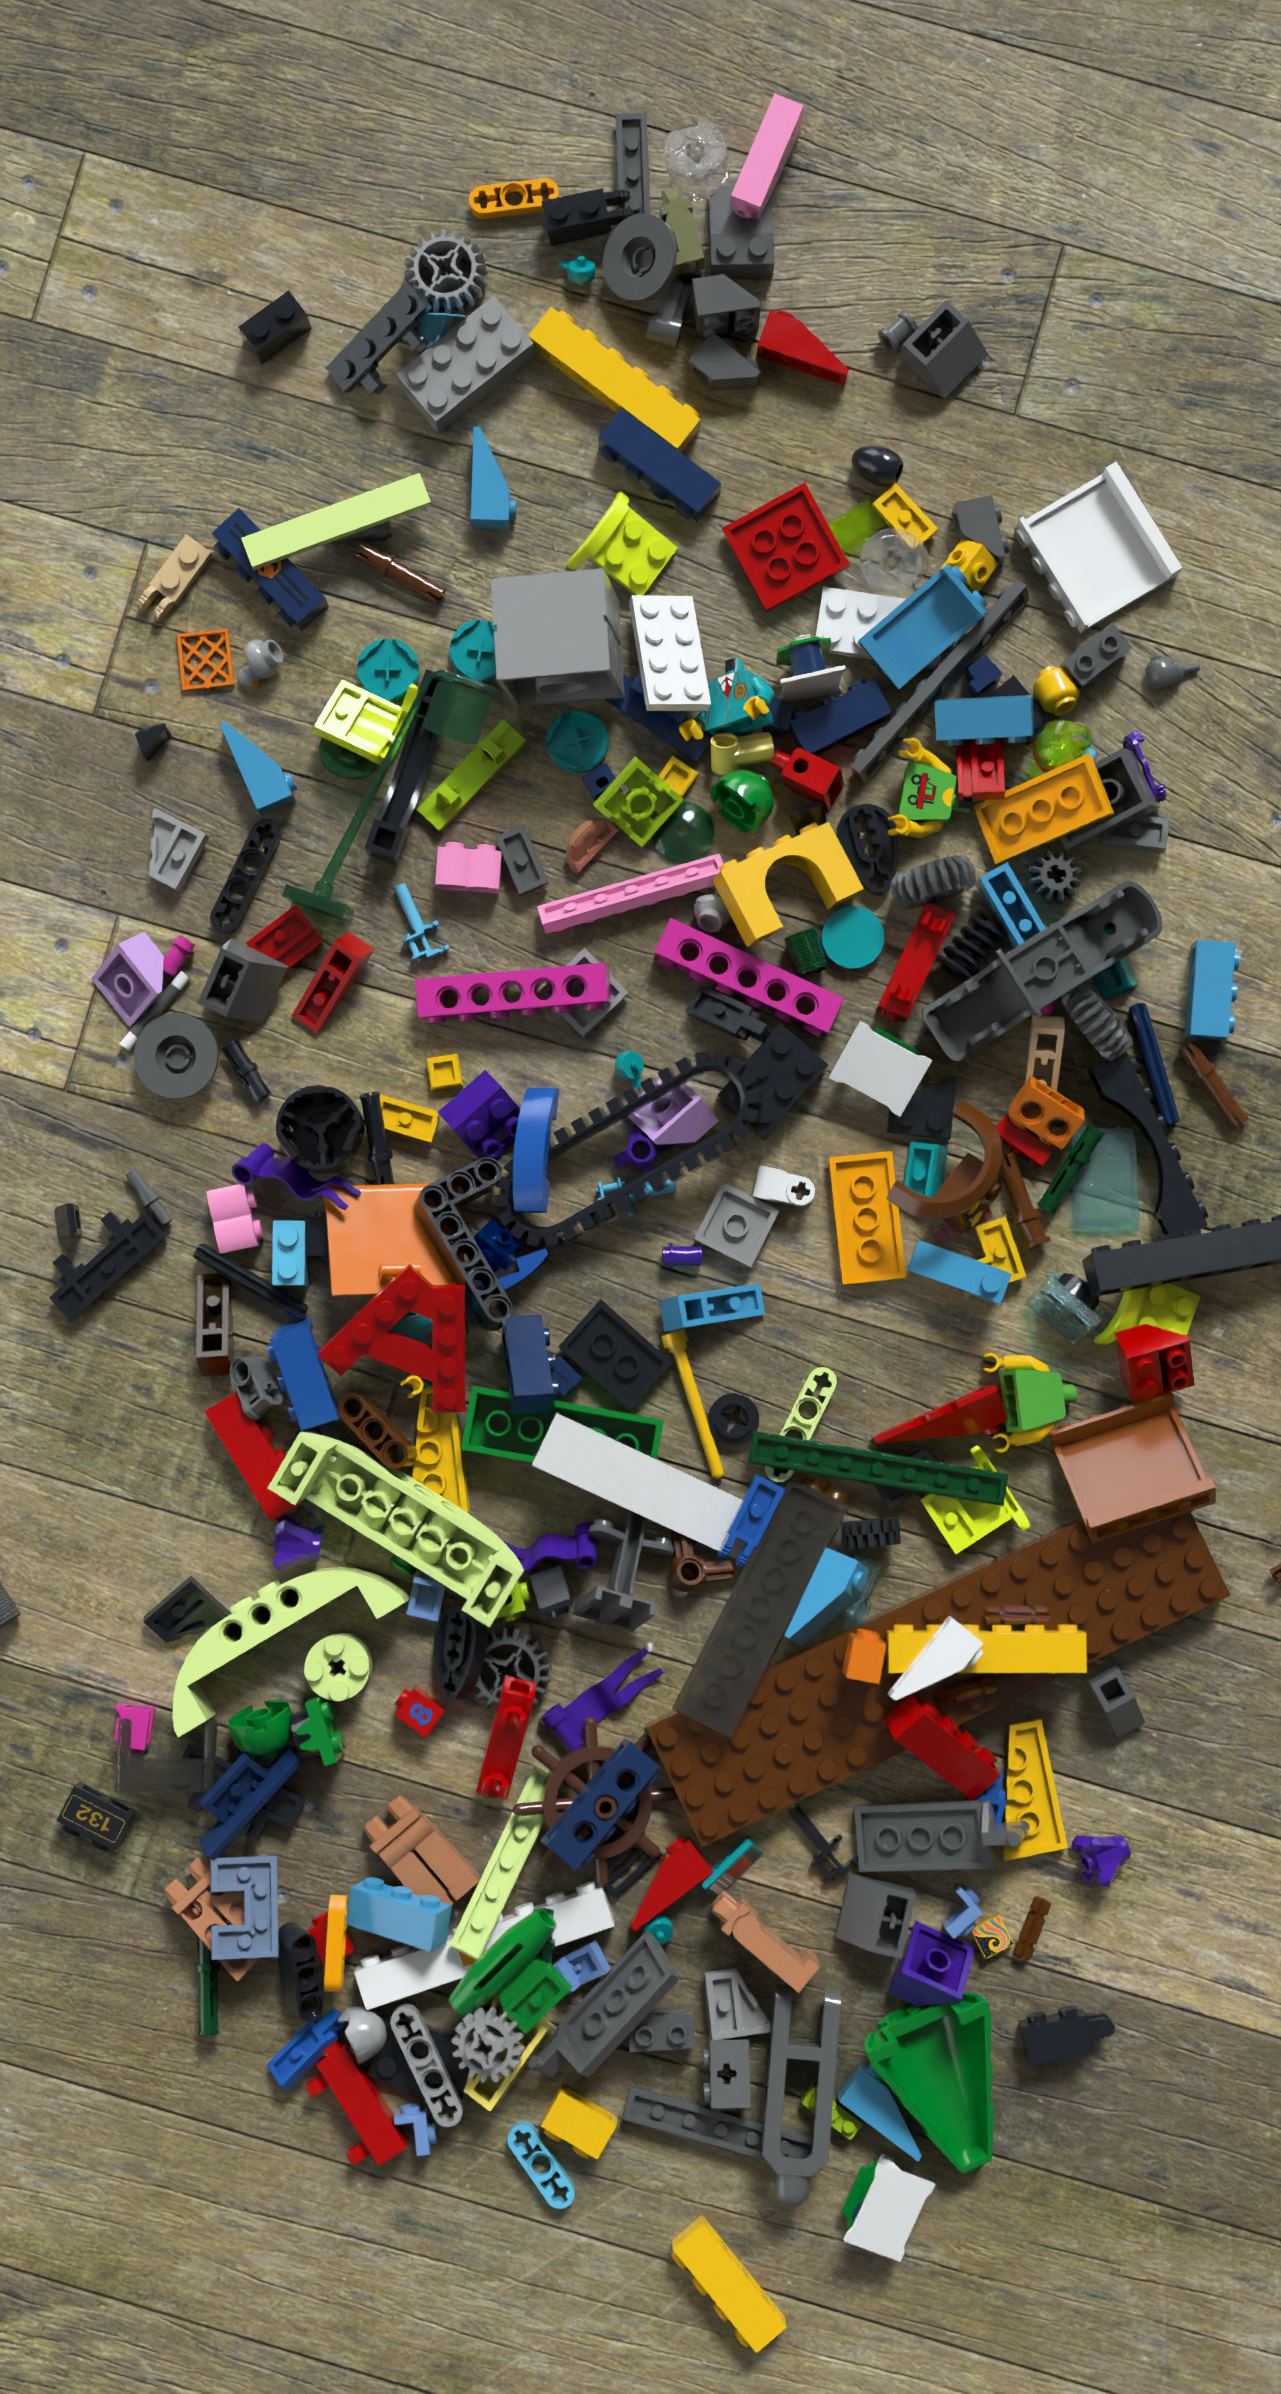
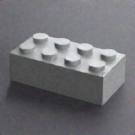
[396,296,535,434]

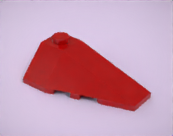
[871,1385,1007,1444]

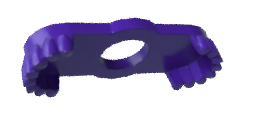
[1123,730,1167,803]

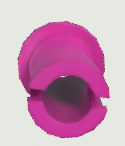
[163,935,196,977]

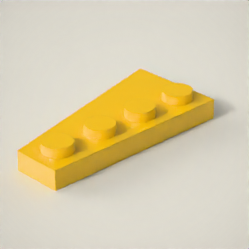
[412,1386,471,1512]
[1003,1718,1068,1861]

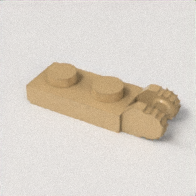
[136,534,213,622]

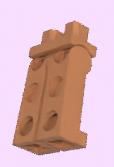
[363,1795,481,1905]
[164,1857,259,1982]
[711,1889,820,1993]

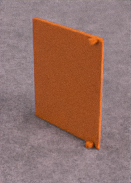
[323,1183,465,1297]

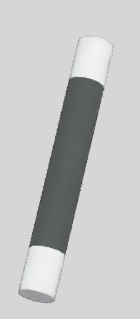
[120,971,191,1051]

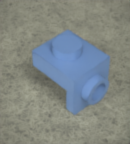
[406,1571,446,1621]
[942,1883,983,1939]
[553,1940,611,1994]
[393,2103,437,2156]

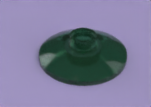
[318,738,380,780]
[652,801,715,864]

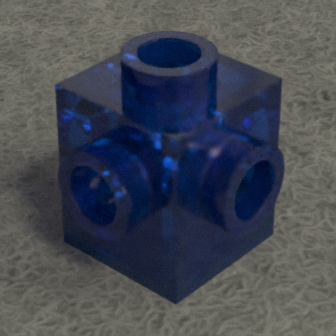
[474,1218,522,1274]

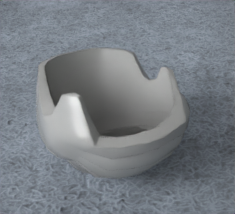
[338,2006,387,2064]

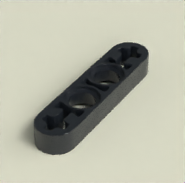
[210,819,282,935]

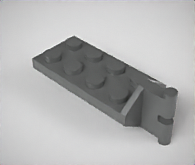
[854,1800,1030,1872]
[528,1931,680,2089]

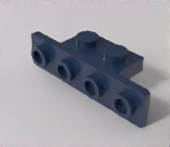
[604,674,713,763]
[199,1746,302,1860]

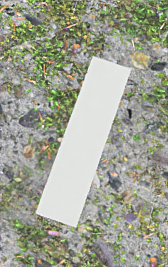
[532,1413,746,1559]

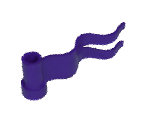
[232,1143,361,1211]
[503,1522,600,1573]
[539,1647,664,1753]

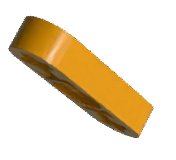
[469,178,559,219]
[324,1895,348,1992]

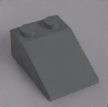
[708,185,774,279]
[1061,748,1160,850]

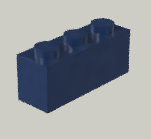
[789,679,892,756]
[501,1315,559,1415]

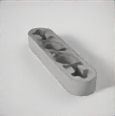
[390,2004,463,2127]

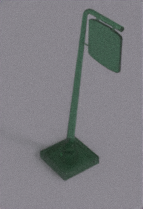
[282,670,496,923]

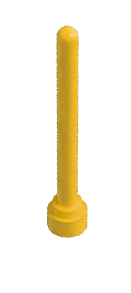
[660,1329,724,1479]

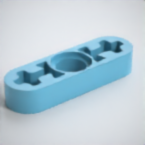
[508,2121,575,2209]

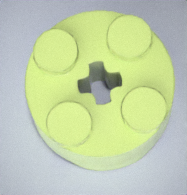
[304,1633,373,1701]

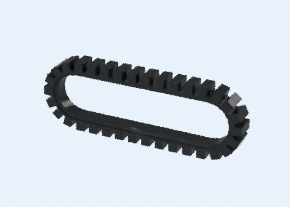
[494,1051,763,1246]

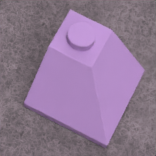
[91,932,164,1027]
[628,1074,718,1145]

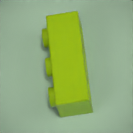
[800,2083,863,2140]

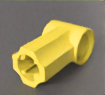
[711,732,774,775]

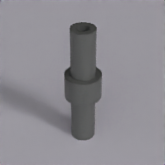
[126,1168,173,1227]

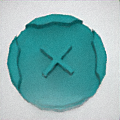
[449,620,497,683]
[357,639,420,702]
[546,710,609,774]
[821,906,884,970]

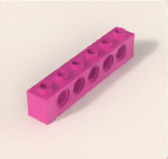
[654,918,844,1038]
[415,963,612,1024]

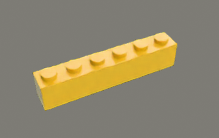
[528,307,701,453]
[886,1624,1087,1673]

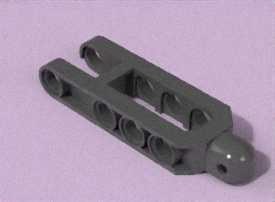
[761,1984,841,2208]

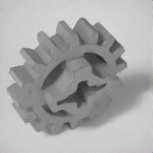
[452,2007,525,2083]

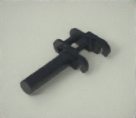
[788,1805,858,1882]

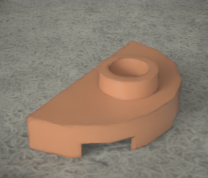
[566,818,620,874]

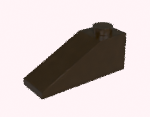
[196,1273,234,1377]

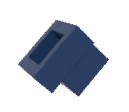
[965,655,1002,698]
[761,698,793,735]
[582,763,623,802]
[551,1356,583,1396]

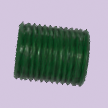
[784,928,829,978]

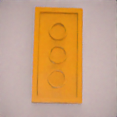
[973,754,1114,865]
[828,1151,906,1285]

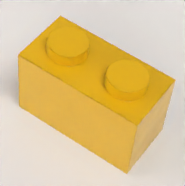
[541,2084,617,2160]

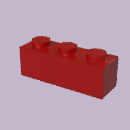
[996,1116,1054,1168]

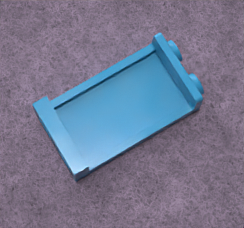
[857,564,988,690]

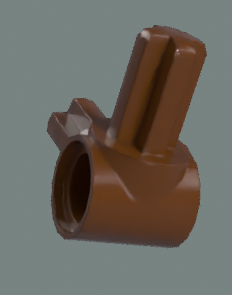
[670,1530,734,1592]

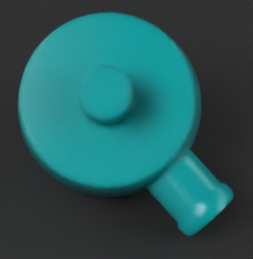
[559,256,596,286]
[615,1051,644,1089]
[643,1915,673,1945]

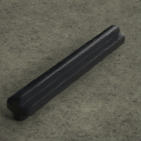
[193,1243,308,1320]

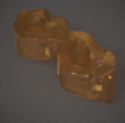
[800,1474,850,1508]

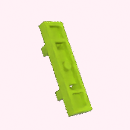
[416,719,527,833]

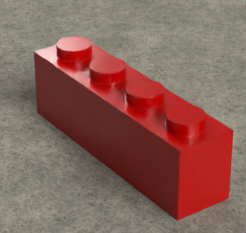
[204,1392,308,1522]
[884,1694,1001,1801]

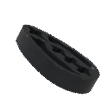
[836,804,899,896]
[434,1607,488,1703]

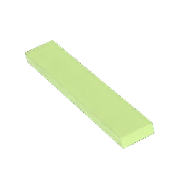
[241,473,431,570]
[449,1765,563,1960]

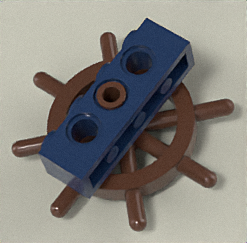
[513,1717,678,1887]

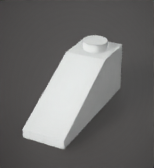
[888,1616,983,1701]

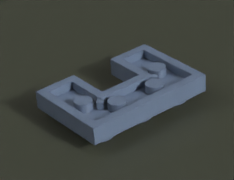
[210,1856,278,1960]

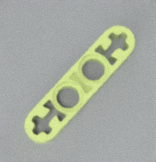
[765,1367,837,1482]

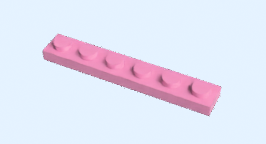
[537,854,723,934]

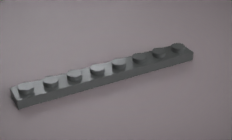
[850,579,1030,786]

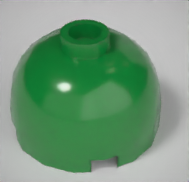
[710,769,774,833]
[228,1699,293,1759]

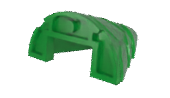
[864,1992,994,2174]

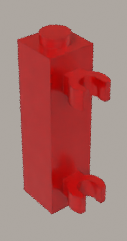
[876,902,955,1024]
[476,1675,537,1799]
[304,2040,409,2166]

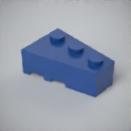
[267,1317,339,1431]

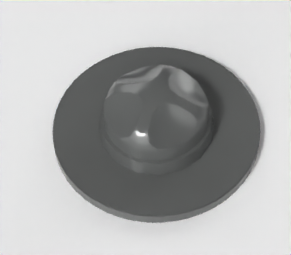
[603,213,677,301]
[134,1013,219,1099]

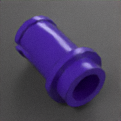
[662,1243,702,1269]

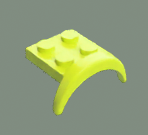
[566,492,678,595]
[313,680,418,765]
[1094,1284,1201,1345]
[920,1446,1030,1554]

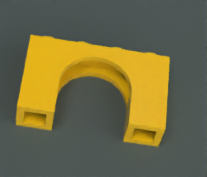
[712,822,864,948]

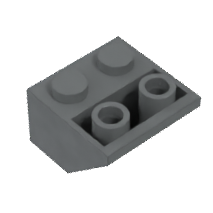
[691,274,761,340]
[899,300,988,400]
[197,938,289,1023]
[835,1873,916,1959]

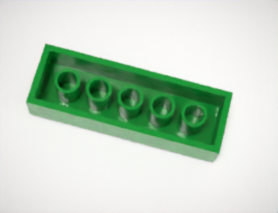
[461,1386,664,1463]

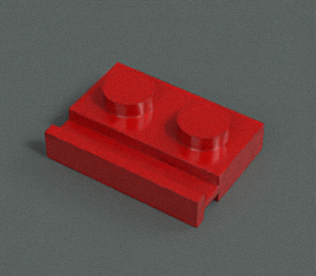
[956,741,1005,801]
[246,904,324,969]

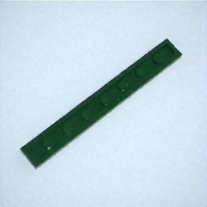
[748,1431,1009,1506]

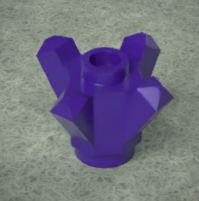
[613,1124,672,1185]
[273,1515,322,1571]
[1072,1835,1131,1887]

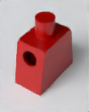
[770,748,845,812]

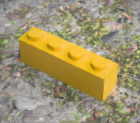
[671,2215,787,2353]

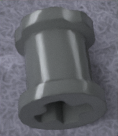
[878,311,919,354]

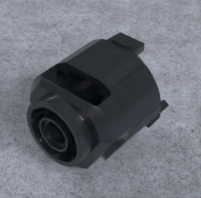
[276,1085,365,1174]

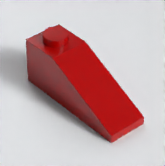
[756,311,849,386]
[291,931,375,1033]
[631,1836,713,1931]

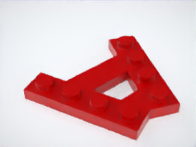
[317,1263,466,1413]

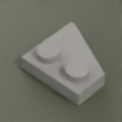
[149,808,209,892]
[703,1968,771,2040]

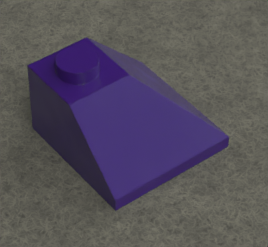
[888,1921,975,2006]

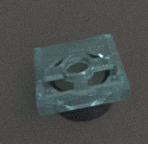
[1025,1271,1104,1344]

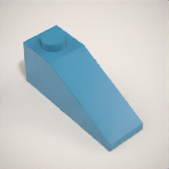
[471,426,517,530]
[220,721,297,816]
[907,1240,1012,1305]
[659,1283,765,1332]
[784,1547,869,1646]
[837,2062,922,2161]

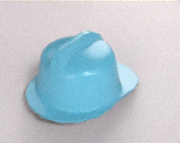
[418,311,467,348]

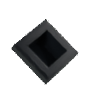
[135,723,171,761]
[790,800,826,836]
[54,1203,82,1239]

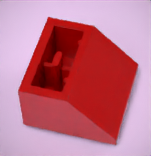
[1115,1324,1195,1403]

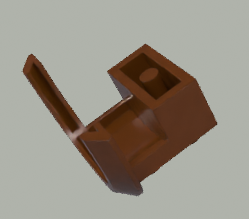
[886,1101,1002,1233]

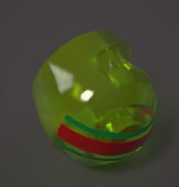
[1033,720,1093,773]

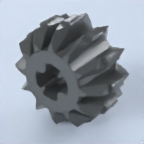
[1027,850,1082,904]

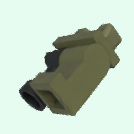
[659,186,704,285]

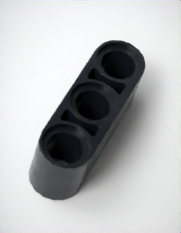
[277,1922,324,2021]

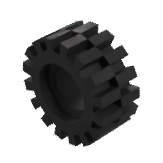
[841,1518,901,1549]

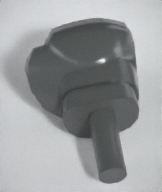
[1145,655,1200,690]

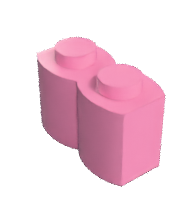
[435,842,502,893]
[206,1184,264,1254]

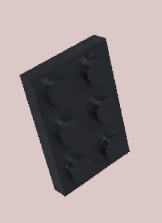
[558,1299,672,1410]
[367,2011,470,2110]

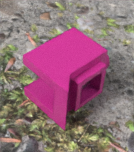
[114,1703,155,1754]

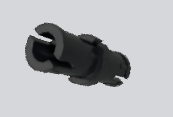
[221,1039,272,1104]

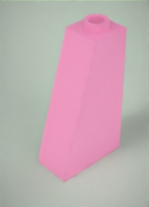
[730,93,804,220]

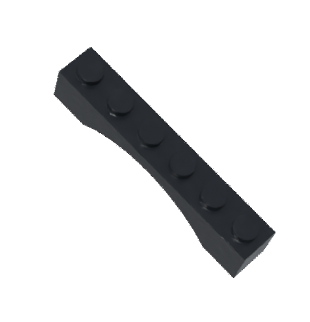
[364,669,459,865]
[1087,1052,1208,1239]

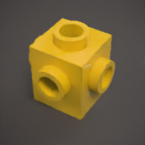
[941,539,998,593]

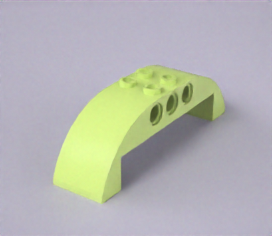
[268,1432,524,1627]
[172,1567,410,1737]

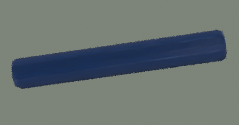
[1129,1003,1180,1126]

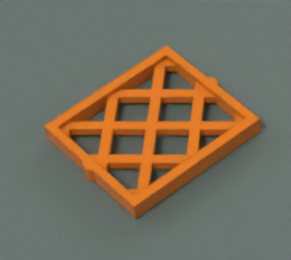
[176,629,235,691]

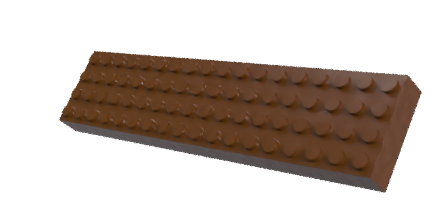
[646,1512,1231,1847]

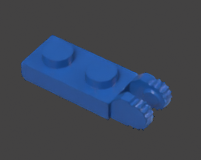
[717,1474,785,1569]

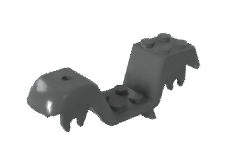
[921,880,1162,1062]

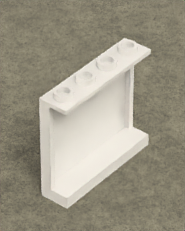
[1015,462,1182,633]

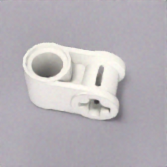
[752,1166,815,1207]

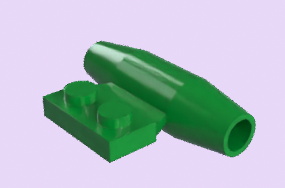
[449,1908,573,2034]

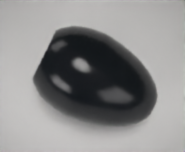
[851,446,904,486]

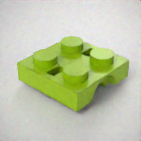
[593,756,684,847]

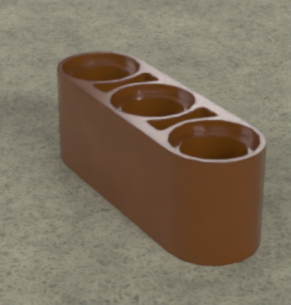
[337,1393,417,1469]

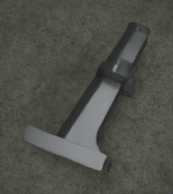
[573,1509,675,1632]

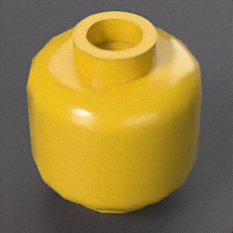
[1033,666,1080,715]

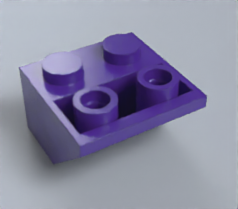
[438,1070,520,1159]

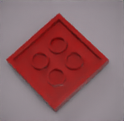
[722,482,850,613]

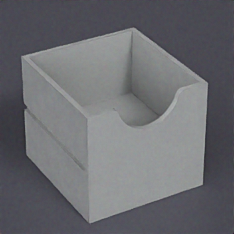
[491,568,625,707]

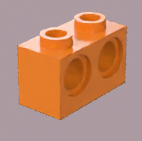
[1009,1075,1085,1150]
[842,1629,886,1684]

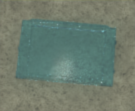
[1070,1127,1139,1232]

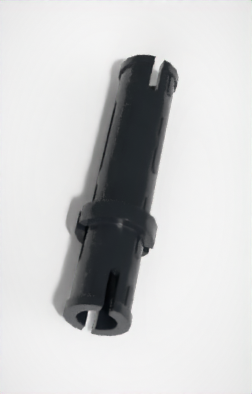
[359,1091,395,1185]

